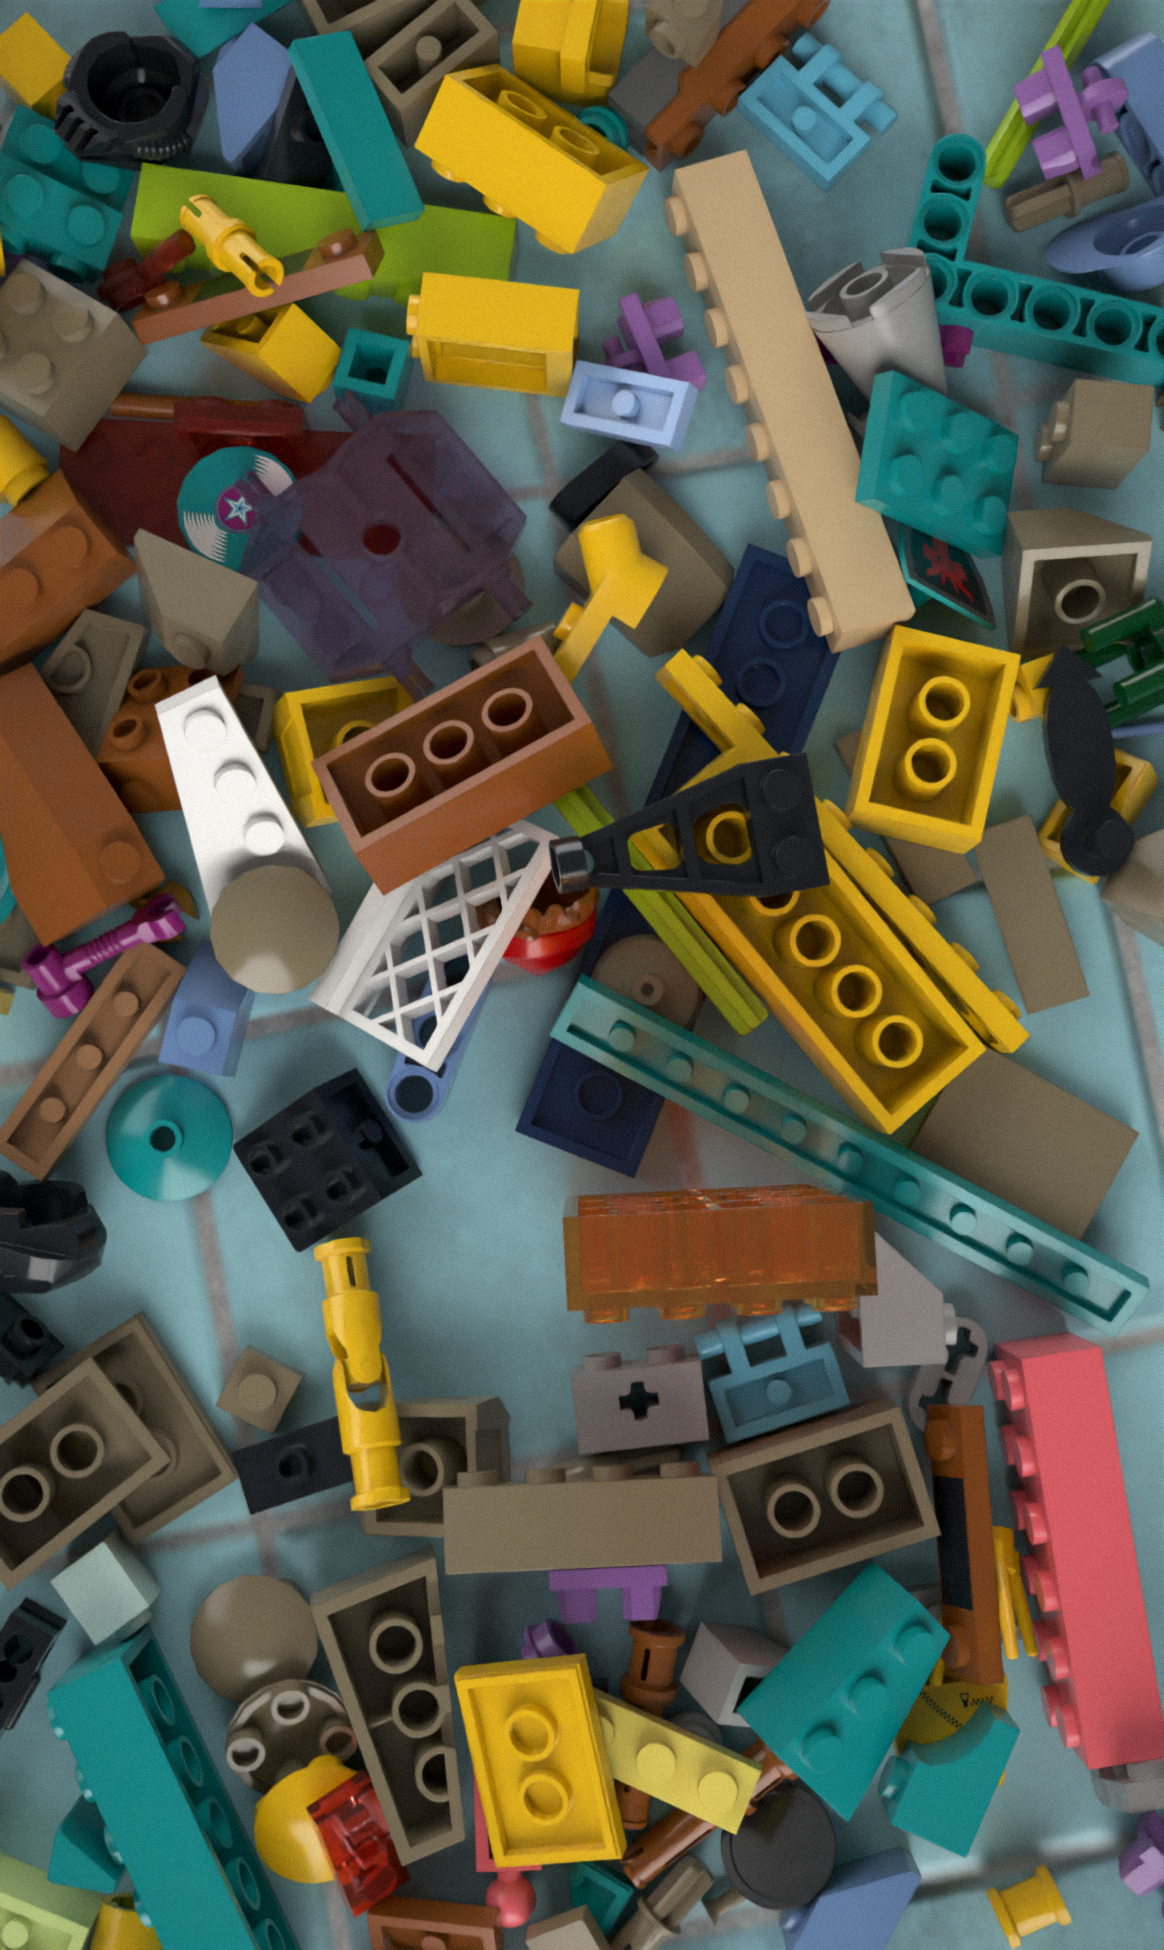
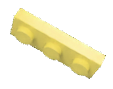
[593,1687,762,1835]

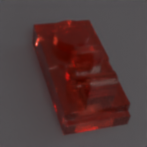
[306,1770,411,1918]

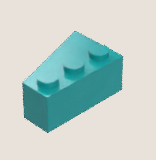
[736,1560,951,1823]

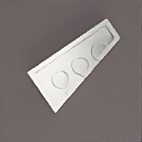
[155,675,333,916]

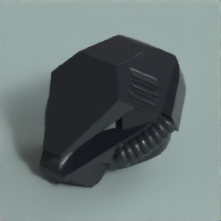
[53,31,209,172]
[0,1170,107,1294]

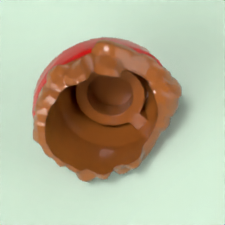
[475,866,600,976]

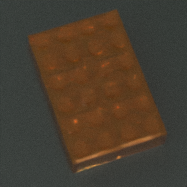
[563,1183,878,1324]

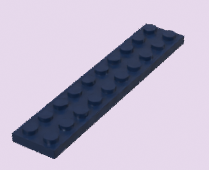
[515,543,842,1178]

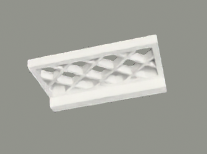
[308,819,560,1072]

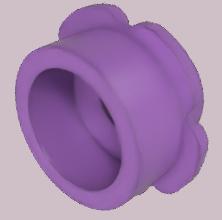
[521,1617,579,1659]

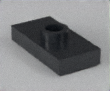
[256,64,332,189]
[232,1416,354,1515]

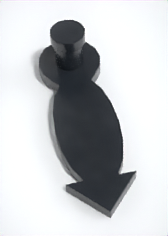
[1032,644,1134,877]

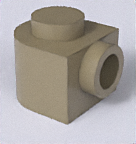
[645,0,723,69]

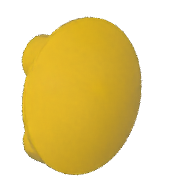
[253,1755,385,1883]

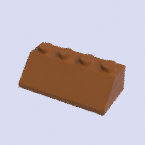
[0,468,137,677]
[310,634,614,896]

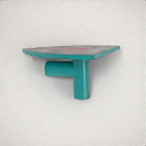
[897,522,997,631]

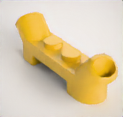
[553,514,669,685]

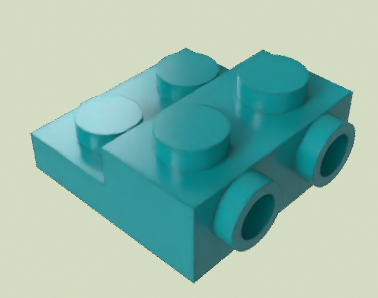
[0,104,136,284]

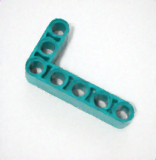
[904,133,1164,389]

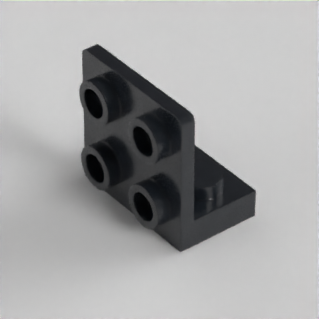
[233,1068,423,1252]

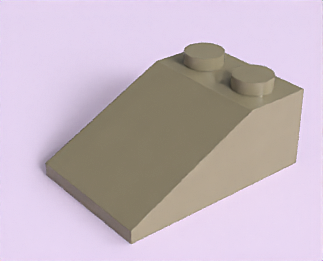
[0,1356,172,1591]

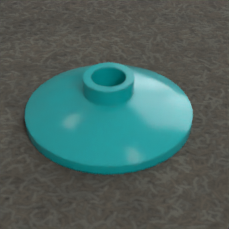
[106,1075,233,1202]

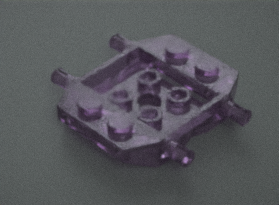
[233,390,534,703]

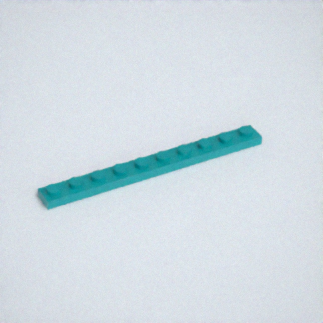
[549,974,1151,1338]

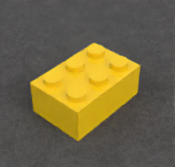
[414,63,650,255]
[844,625,1021,855]

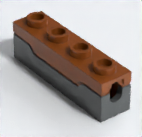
[607,0,831,173]

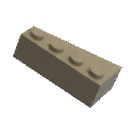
[443,1461,722,1575]
[310,1544,465,1866]

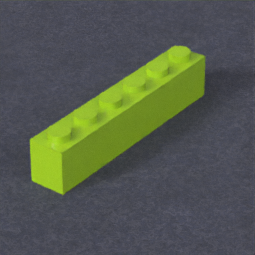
[130,163,519,308]

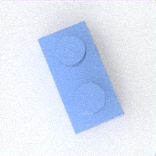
[559,360,699,453]

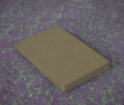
[907,1045,1139,1241]
[30,1311,239,1547]

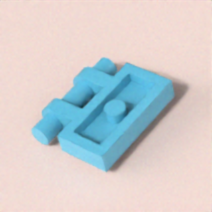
[736,32,898,193]
[693,1297,851,1444]

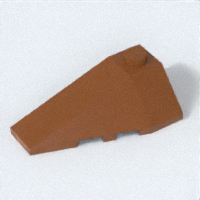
[0,662,166,948]

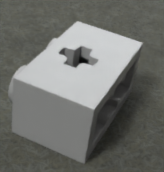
[570,1344,710,1455]

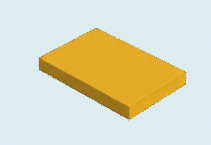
[454,1653,627,1868]

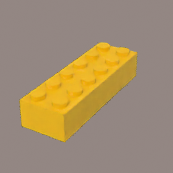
[629,744,987,1135]

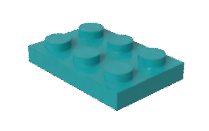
[855,370,1019,559]

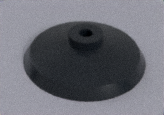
[721,1782,836,1910]

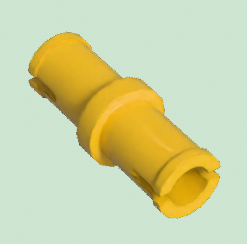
[180,194,284,297]

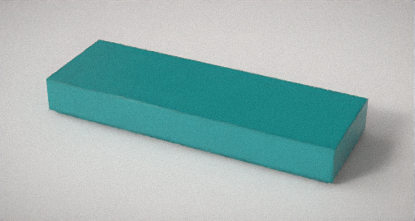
[287,30,425,232]

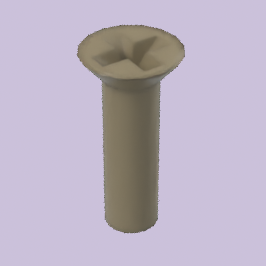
[701,1887,747,1927]

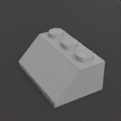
[830,1215,957,1368]

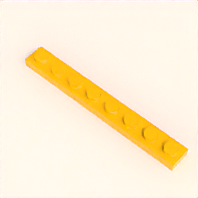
[653,649,1031,1053]

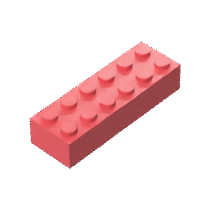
[988,1332,1164,1770]

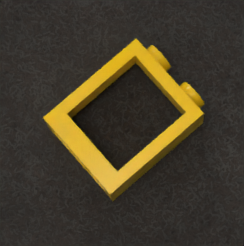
[406,272,579,398]

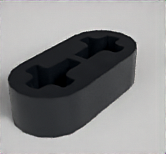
[548,440,659,533]

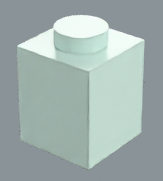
[50,1528,163,1646]

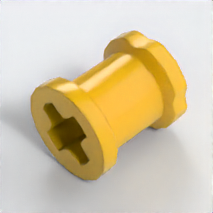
[985,1864,1072,1950]

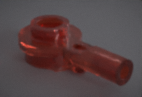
[96,229,196,313]

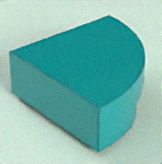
[569,1860,635,1938]

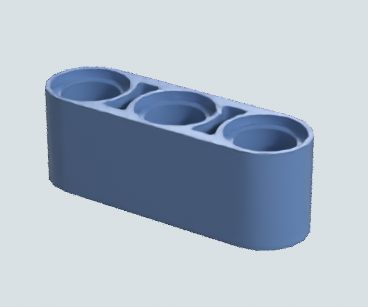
[1087,31,1164,198]
[384,953,493,1123]

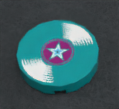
[177,446,305,575]

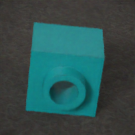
[332,327,414,420]

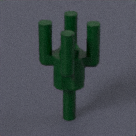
[1074,597,1164,729]

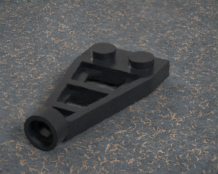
[549,752,830,898]

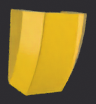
[273,674,426,829]

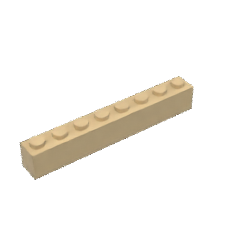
[664,149,916,654]

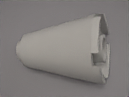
[805,247,949,403]

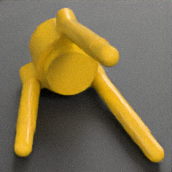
[929,1526,1038,1687]

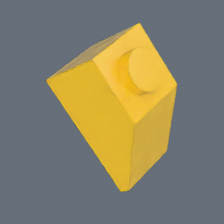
[199,302,342,404]

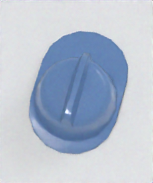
[1045,195,1164,293]

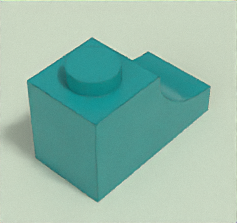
[878,1699,1021,1858]

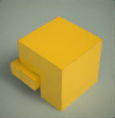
[512,0,630,107]

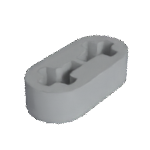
[903,1314,988,1432]

